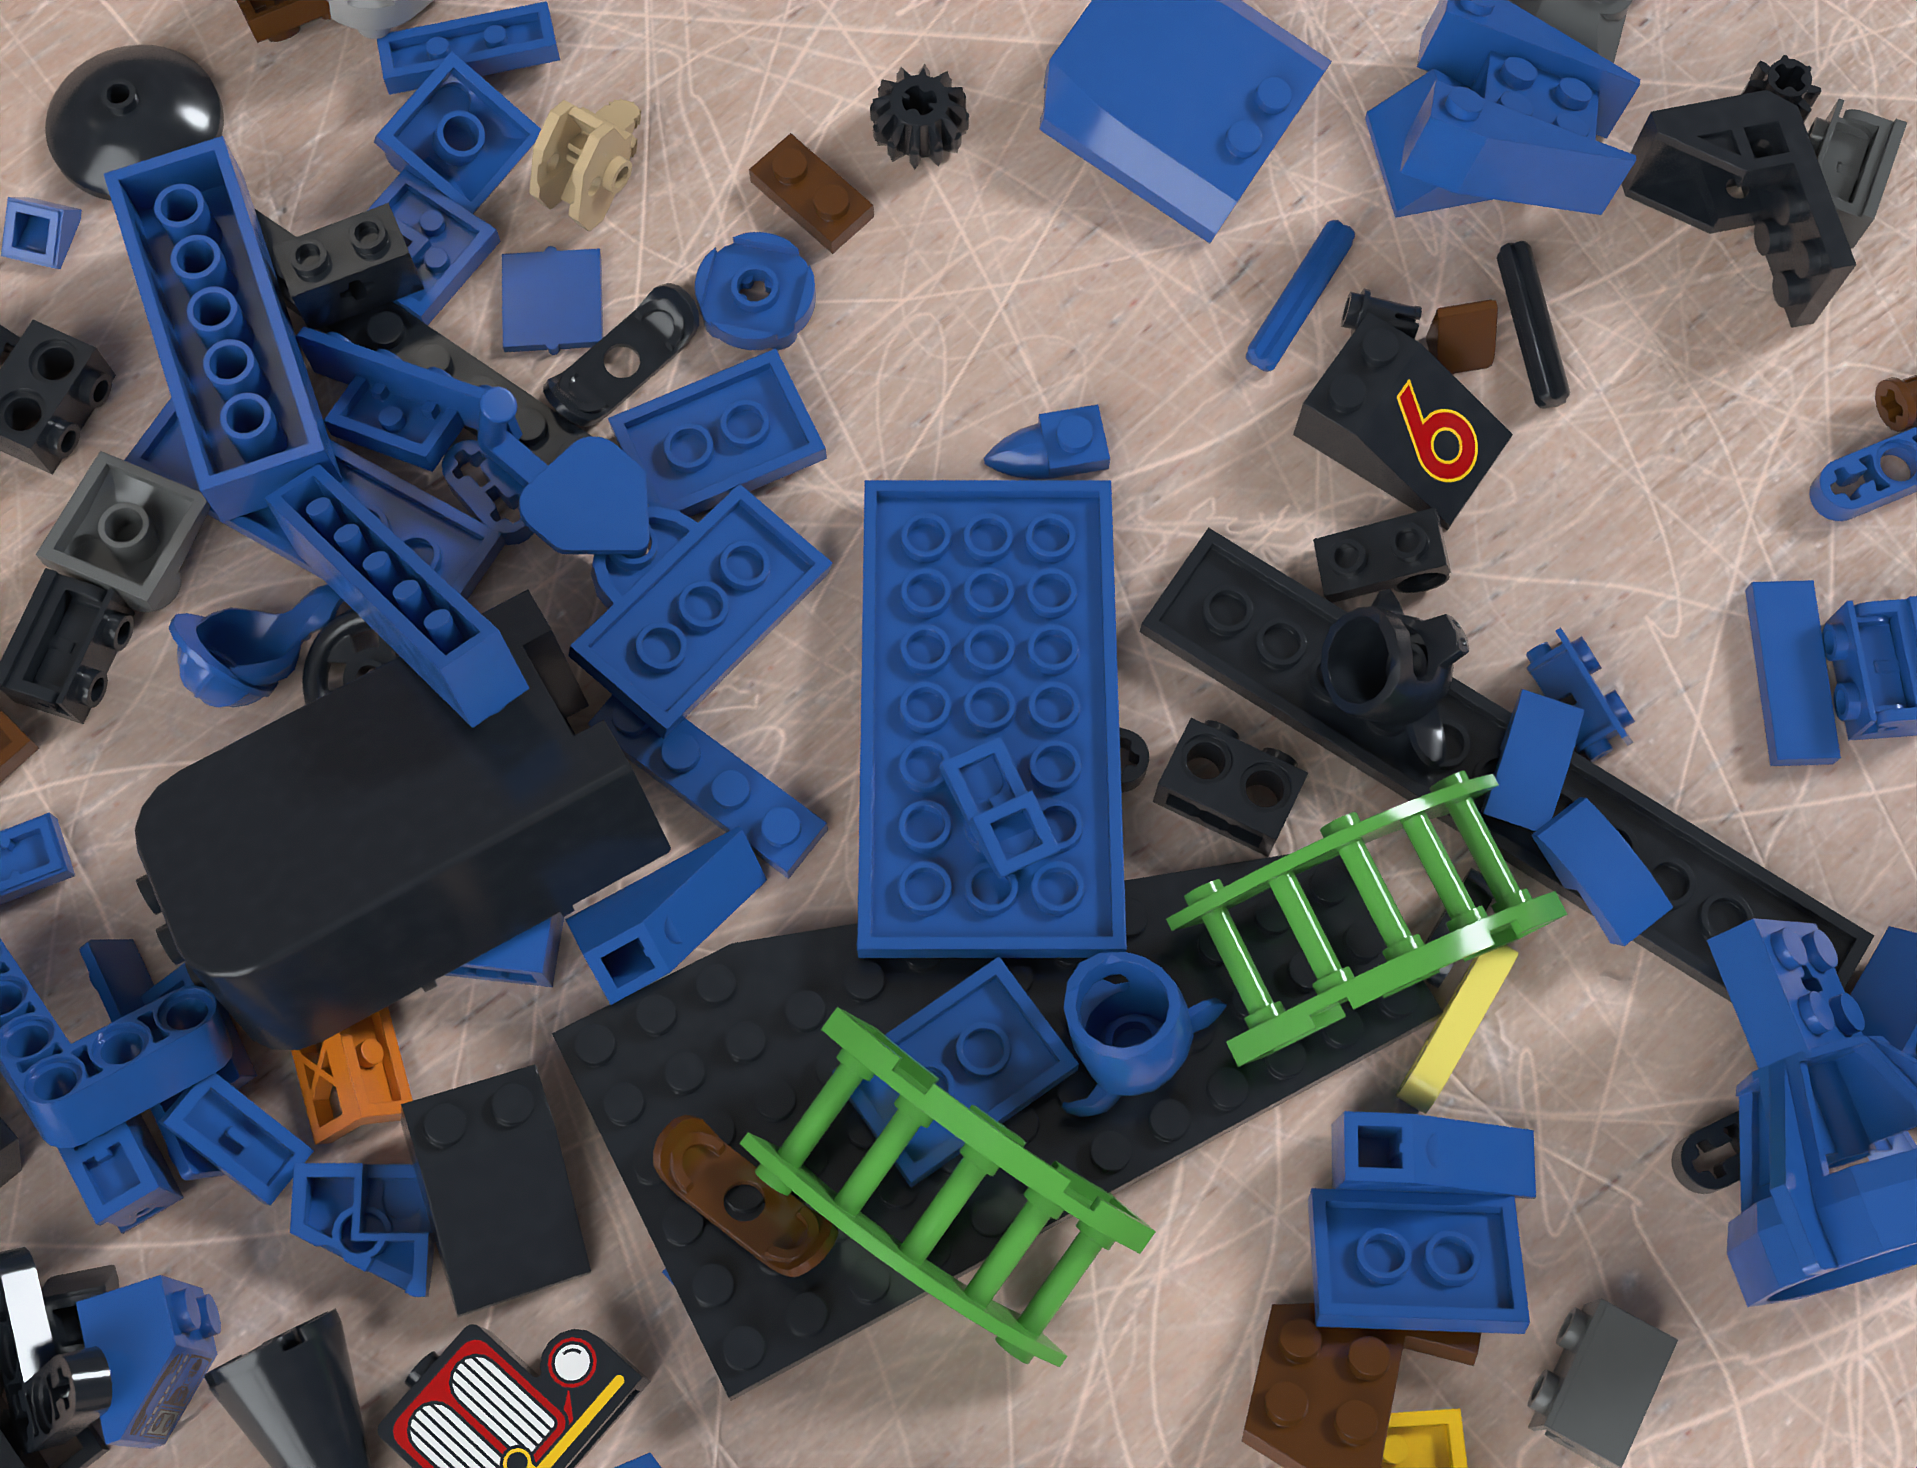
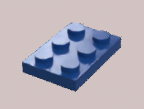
[608,348,827,517]
[832,957,1079,1188]
[1308,1188,1530,1334]

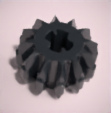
[870,63,969,170]

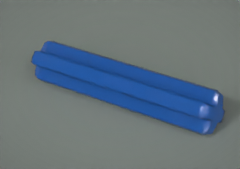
[1246,220,1355,372]

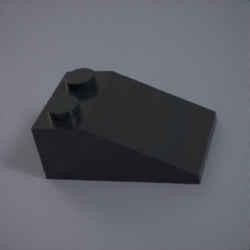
[401,1064,591,1317]

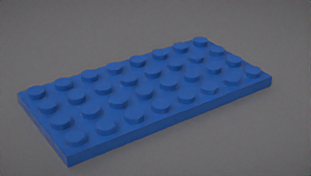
[857,480,1127,958]

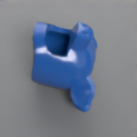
[1062,952,1227,1117]

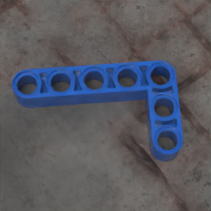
[0,939,234,1149]

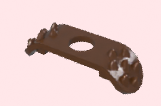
[653,1114,839,1277]

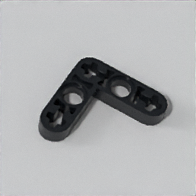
[0,1247,112,1454]

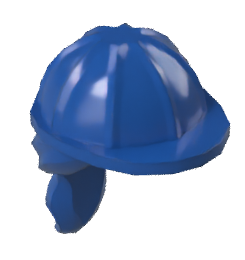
[169,584,344,708]

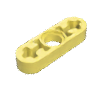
[1396,945,1519,1114]

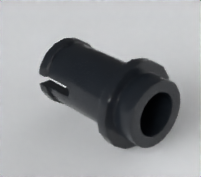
[1341,288,1422,339]

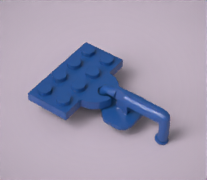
[477,386,833,739]

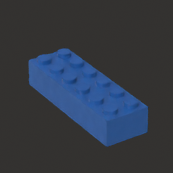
[104,136,343,522]

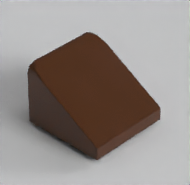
[1425,299,1498,374]

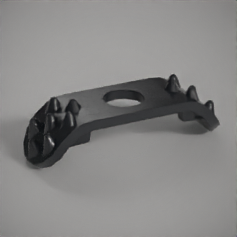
[543,283,699,427]

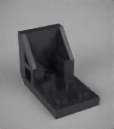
[1621,90,1856,328]

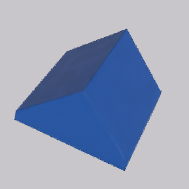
[1365,69,1493,218]

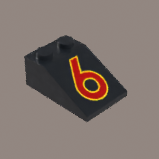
[1293,312,1513,531]

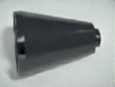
[203,1308,372,1468]

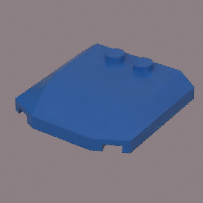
[1039,0,1332,244]

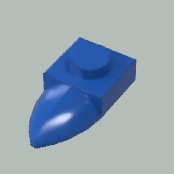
[984,404,1110,480]

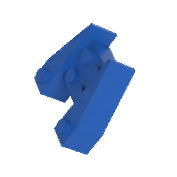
[1400,0,1641,215]

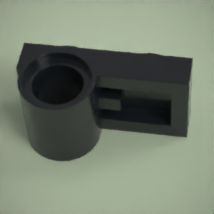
[1313,507,1451,603]

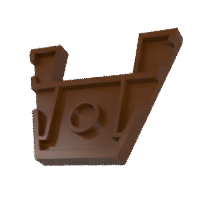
[1241,1303,1481,1468]

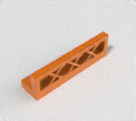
[291,1006,413,1145]

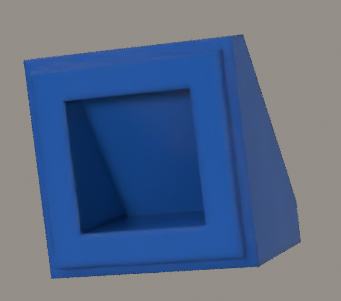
[1,197,82,269]

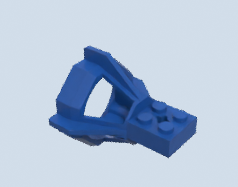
[1707,918,1917,1307]

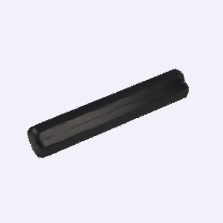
[1497,241,1570,409]

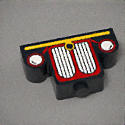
[377,1324,651,1468]

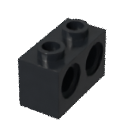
[0,320,116,475]
[1153,718,1308,857]

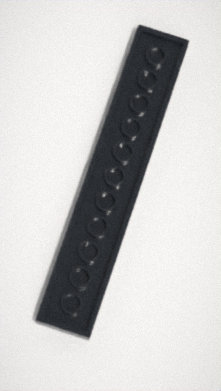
[1140,527,1875,1003]

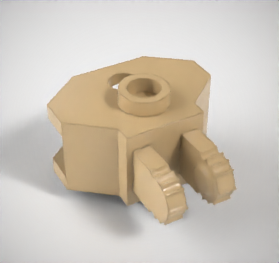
[529,98,641,232]

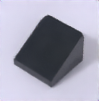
[41,1265,119,1355]

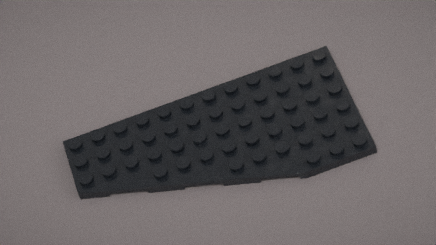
[552,854,1443,1401]

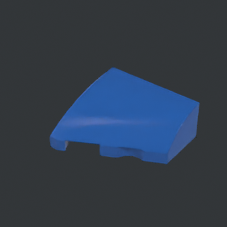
[290,1163,435,1297]

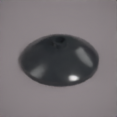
[45,45,224,201]

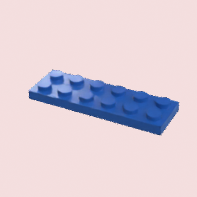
[124,398,506,600]

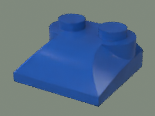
[374,51,541,214]

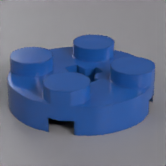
[695,232,816,350]

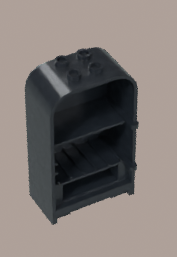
[134,590,671,1050]

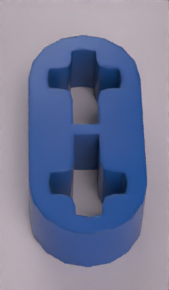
[442,440,534,545]

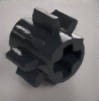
[1741,55,1821,122]

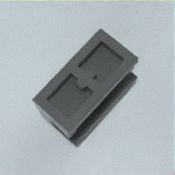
[1808,98,1907,249]
[1528,1298,1678,1468]

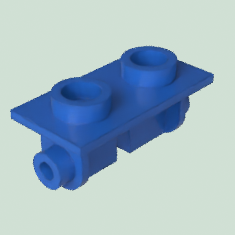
[1526,627,1635,762]

